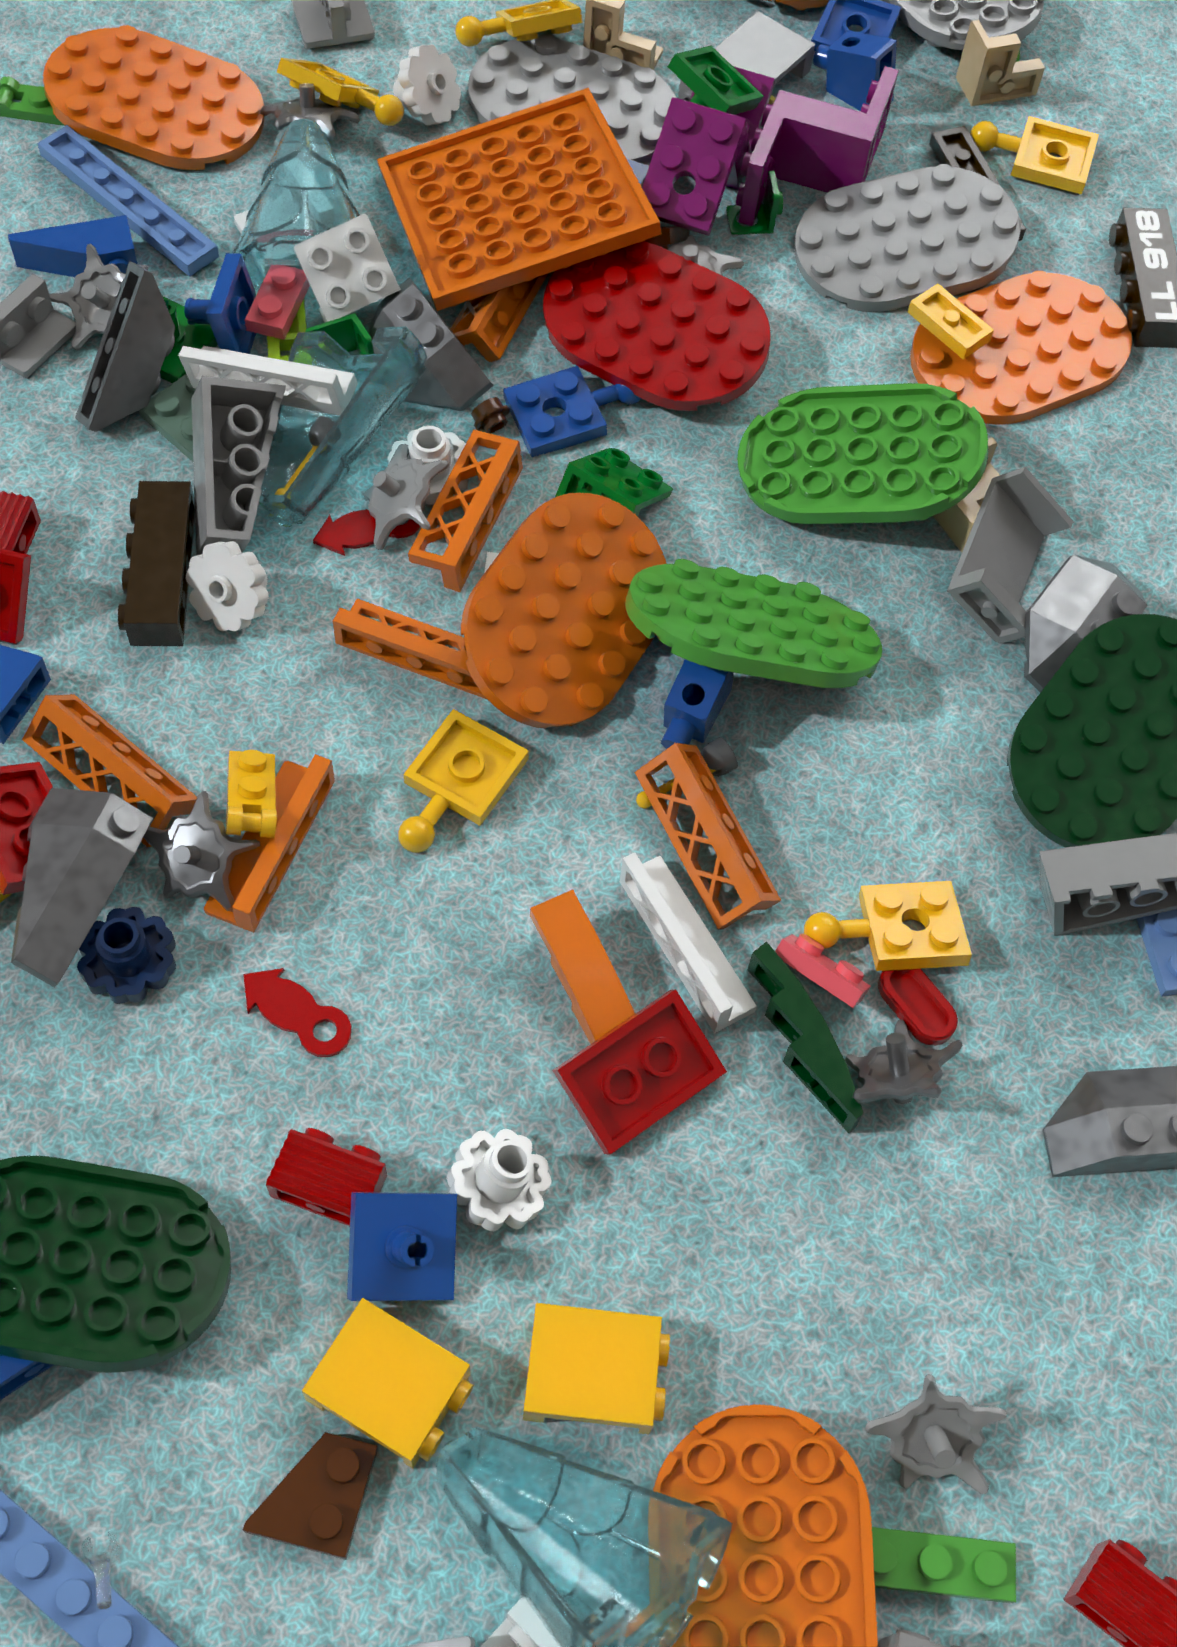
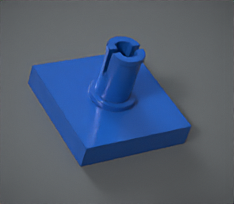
[184,253,256,354]
[347,1192,457,1301]

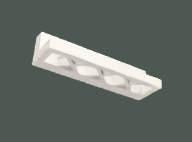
[178,346,358,416]
[619,852,757,1033]

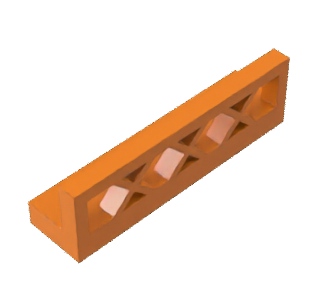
[450,273,548,362]
[408,429,523,592]
[333,598,488,700]
[22,694,197,847]
[634,743,781,929]

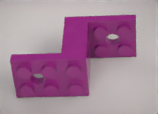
[642,66,775,236]
[735,66,899,226]

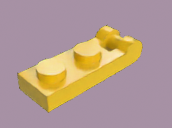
[226,750,277,838]

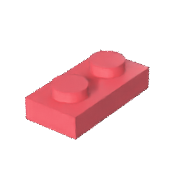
[245,262,310,340]
[775,934,871,1008]

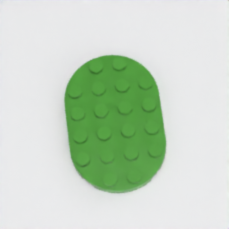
[737,383,989,524]
[625,559,882,688]

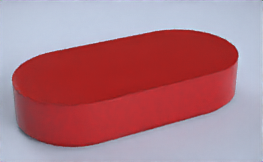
[878,969,958,1046]

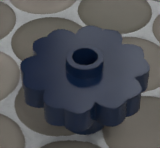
[77,907,176,1004]

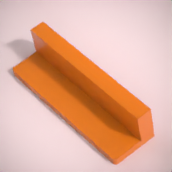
[204,754,335,933]

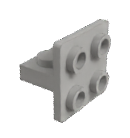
[291,0,375,49]
[0,274,76,378]

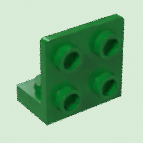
[555,448,673,517]

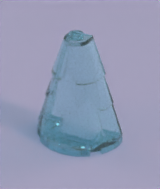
[232,119,360,290]
[259,326,427,527]
[436,1427,732,1647]

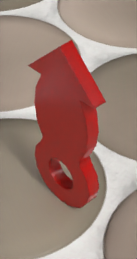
[313,509,421,556]
[243,968,352,1057]

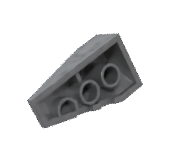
[11,788,152,988]

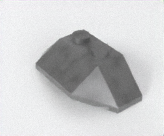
[75,261,176,432]
[368,277,494,411]
[1024,555,1148,693]
[1042,1066,1177,1177]

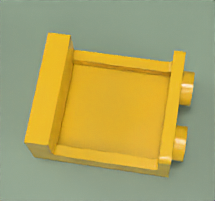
[302,1297,474,1469]
[523,1303,670,1435]

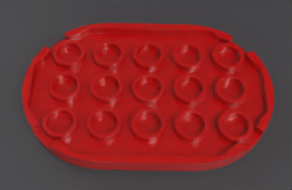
[543,241,771,411]

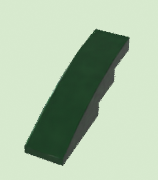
[747,942,864,1134]

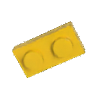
[907,283,994,360]

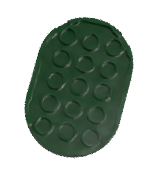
[1007,614,1177,848]
[0,1156,231,1373]

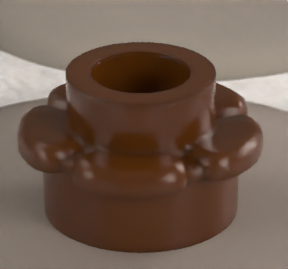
[471,397,510,434]

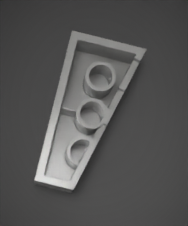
[191,376,286,556]
[1039,833,1177,936]

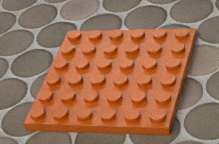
[377,87,662,311]

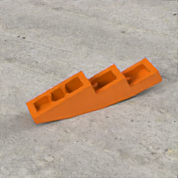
[530,889,635,1044]

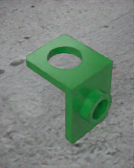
[726,171,783,235]
[305,313,377,371]

